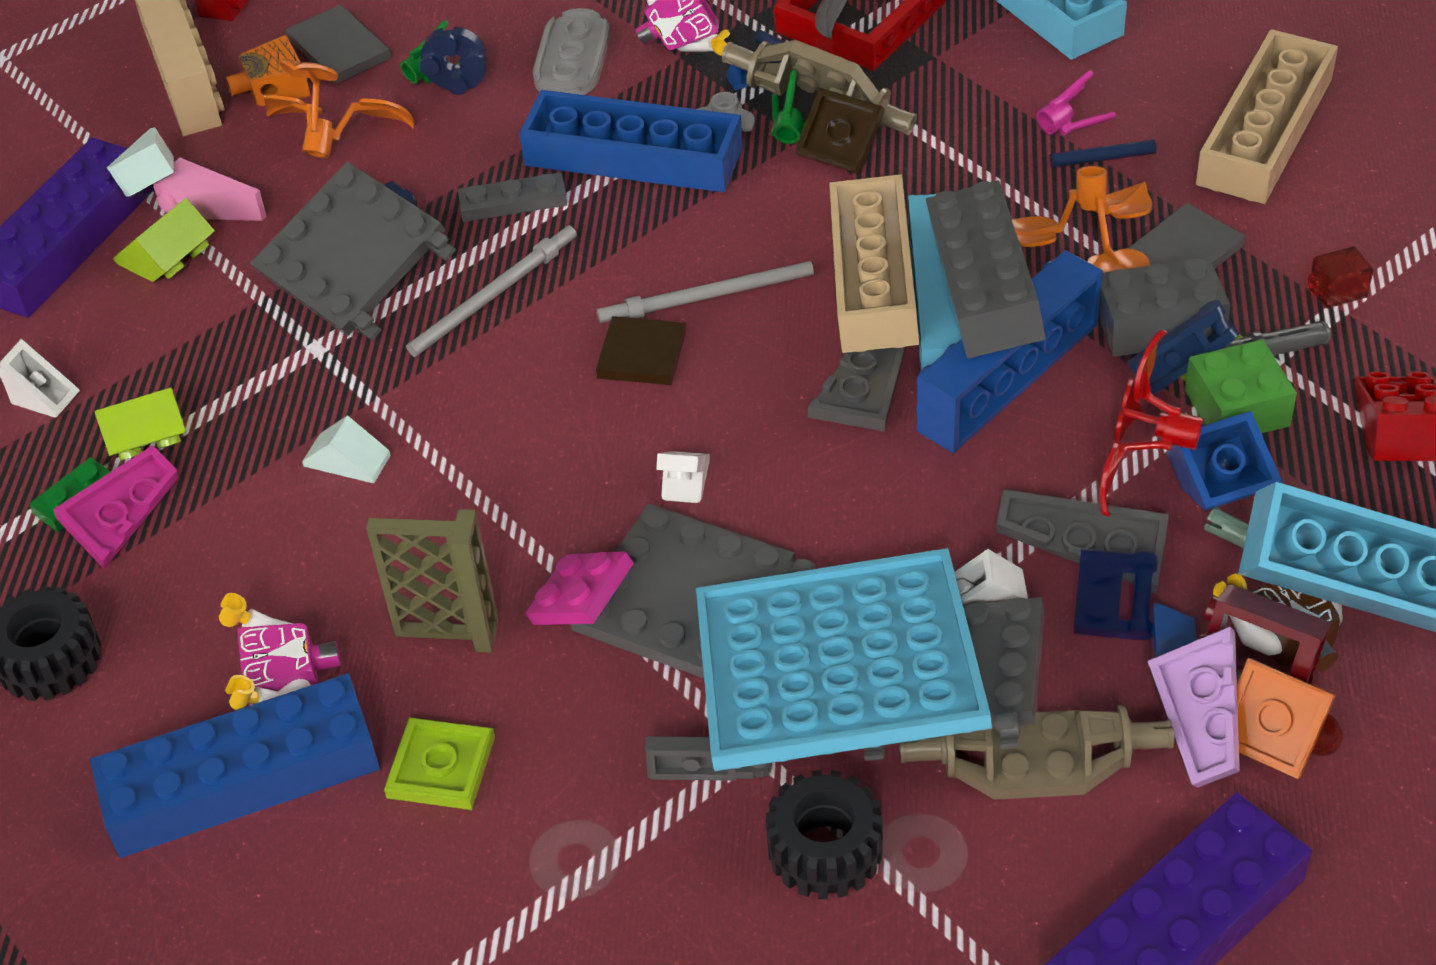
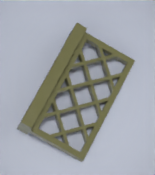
[366,509,499,653]

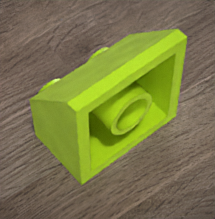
[113,198,215,282]
[94,388,186,461]

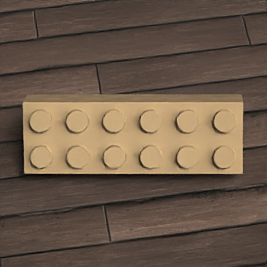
[135,0,224,136]
[1196,29,1338,204]
[829,174,920,353]

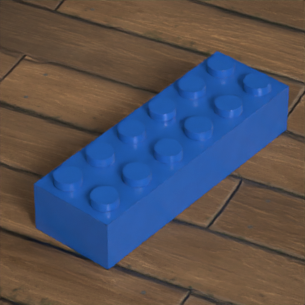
[519,90,743,192]
[916,250,1103,454]
[90,673,380,858]

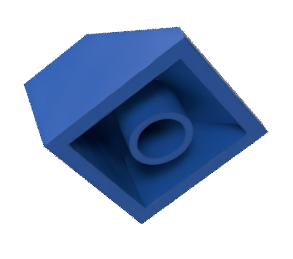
[1167,411,1284,511]

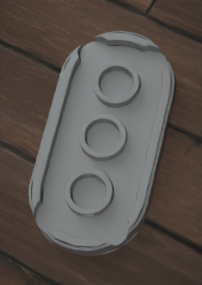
[533,8,610,95]

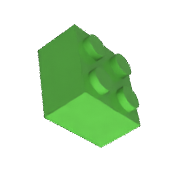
[1184,339,1297,433]

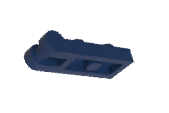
[1126,300,1239,395]

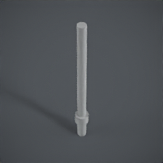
[406,225,577,357]
[597,261,814,323]

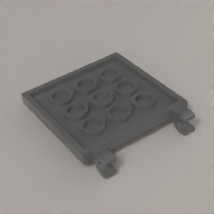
[250,161,456,341]
[570,504,815,678]
[864,597,1045,761]

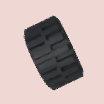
[0,586,102,701]
[766,770,883,899]

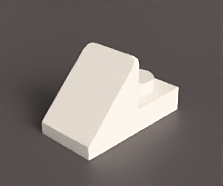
[657,451,710,503]

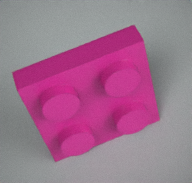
[525,551,634,625]

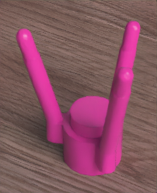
[1036,70,1116,136]

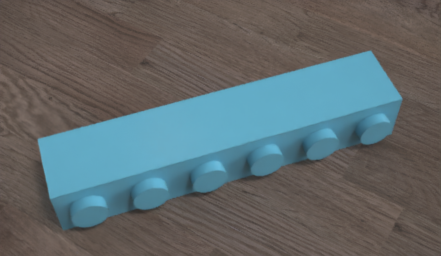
[908,194,961,370]

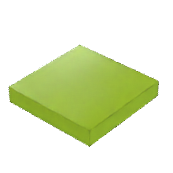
[384,717,495,810]

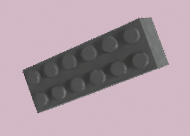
[926,180,1046,359]

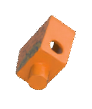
[225,35,311,106]

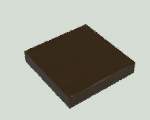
[794,87,885,175]
[596,316,686,385]

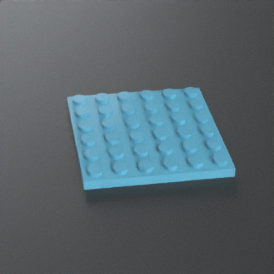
[696,548,992,771]

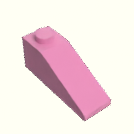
[153,158,267,221]

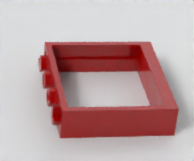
[773,0,946,71]

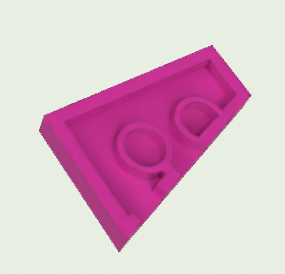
[54,445,178,569]

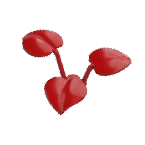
[1099,330,1204,517]

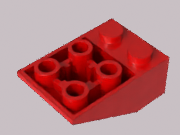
[1354,371,1436,461]

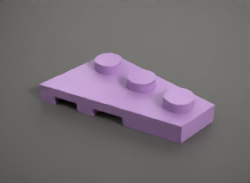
[1148,627,1240,788]

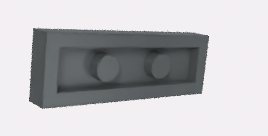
[458,172,568,222]

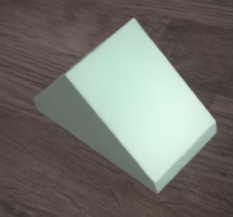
[107,127,174,197]
[302,415,391,483]

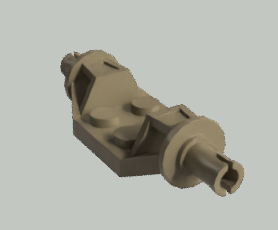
[721,40,917,135]
[899,705,1174,800]

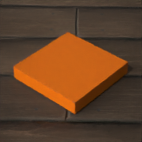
[1237,658,1336,779]

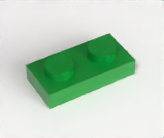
[29,457,111,532]

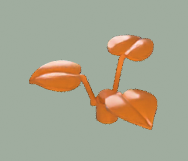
[265,59,415,158]
[1012,166,1152,273]

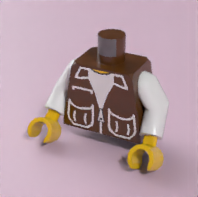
[1213,573,1343,671]

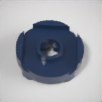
[419,27,488,95]

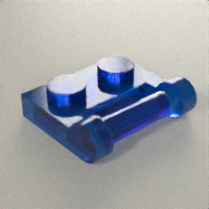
[1074,549,1158,640]

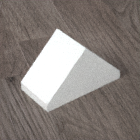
[0,339,80,418]

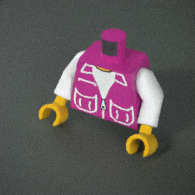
[636,0,730,56]
[219,593,341,710]

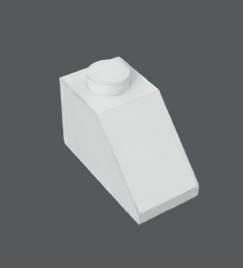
[954,549,1028,606]

